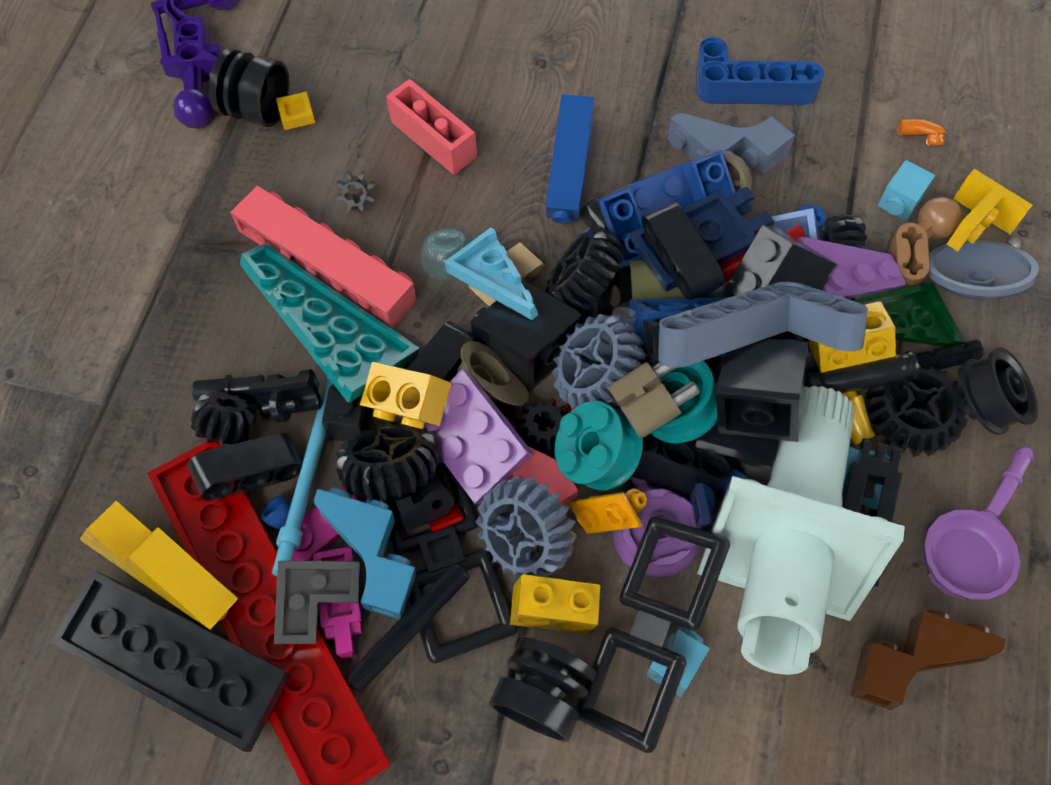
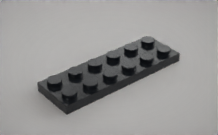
[51,570,291,752]

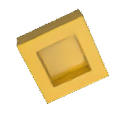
[276,91,315,130]

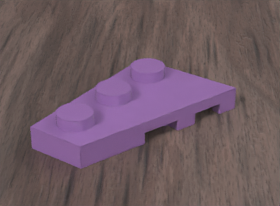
[797,237,907,300]

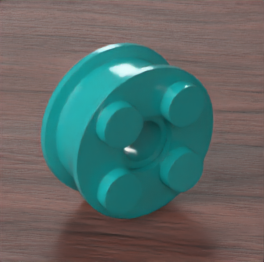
[650,361,718,444]
[555,401,643,491]

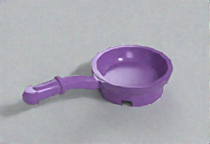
[922,446,1034,600]
[612,477,700,578]

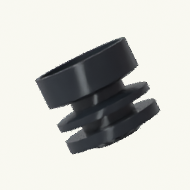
[208,48,290,127]
[489,637,597,742]

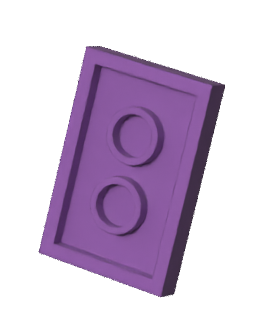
[424,370,534,504]

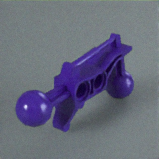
[151,0,239,129]

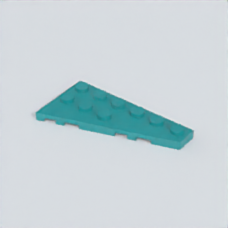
[240,243,420,403]

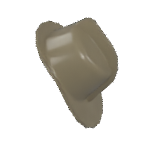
[457,341,529,405]

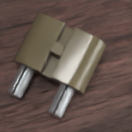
[608,362,699,439]

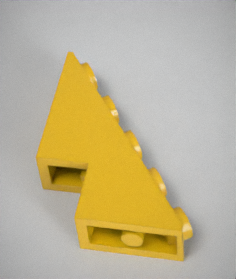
[80,501,238,630]

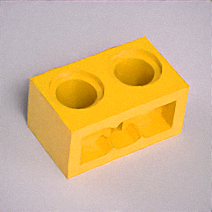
[809,301,896,373]
[360,362,452,430]
[510,574,600,635]

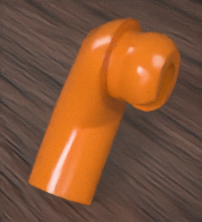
[897,119,947,146]

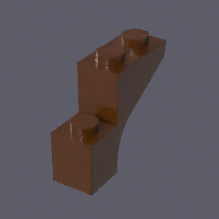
[851,610,1005,711]

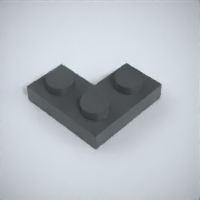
[274,561,360,644]

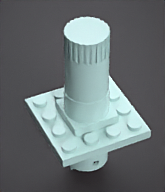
[697,386,905,675]

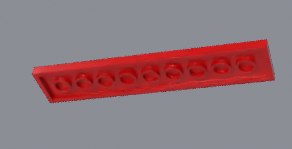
[147,441,392,785]

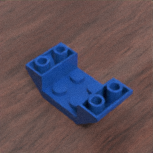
[598,150,735,266]

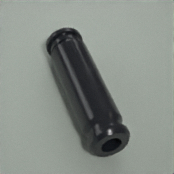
[805,350,920,394]

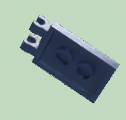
[630,187,775,292]

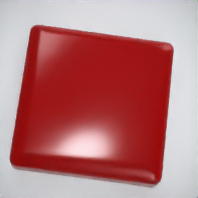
[428,503,464,532]

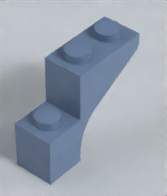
[667,113,795,176]

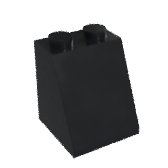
[470,280,582,392]
[716,339,808,442]

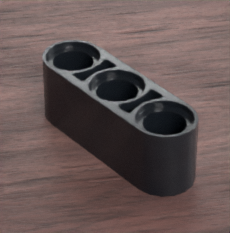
[641,202,724,301]
[407,321,480,382]
[187,433,303,501]
[631,433,731,498]

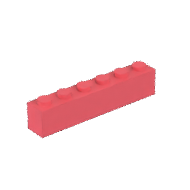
[230,186,417,329]

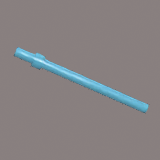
[272,377,333,576]

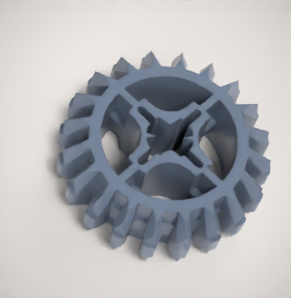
[551,314,647,408]
[475,476,577,580]

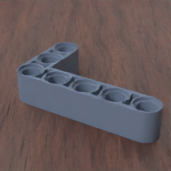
[658,281,868,367]

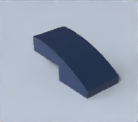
[690,483,719,532]

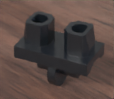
[248,369,324,423]

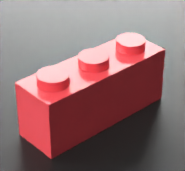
[386,79,477,175]

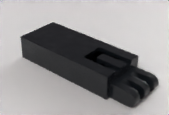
[842,438,903,588]

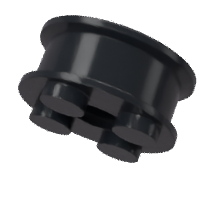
[958,347,1038,435]

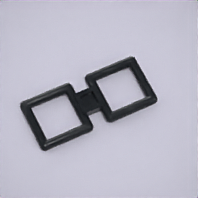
[377,456,518,664]
[576,516,730,753]

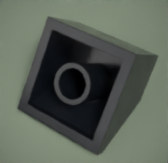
[725,225,838,296]

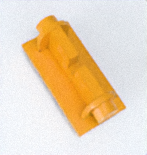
[569,489,647,534]

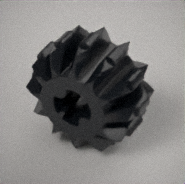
[820,214,867,249]
[191,392,256,446]
[514,397,568,458]

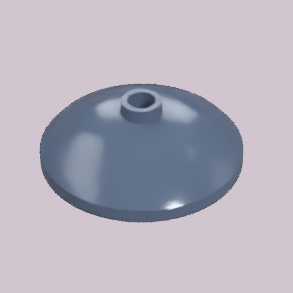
[928,240,1039,300]

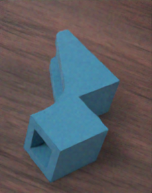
[314,488,417,619]

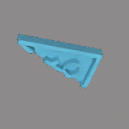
[444,228,538,320]

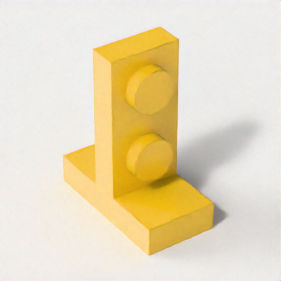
[946,169,1033,252]

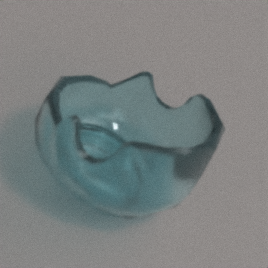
[421,228,469,280]

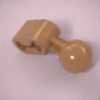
[887,197,963,288]

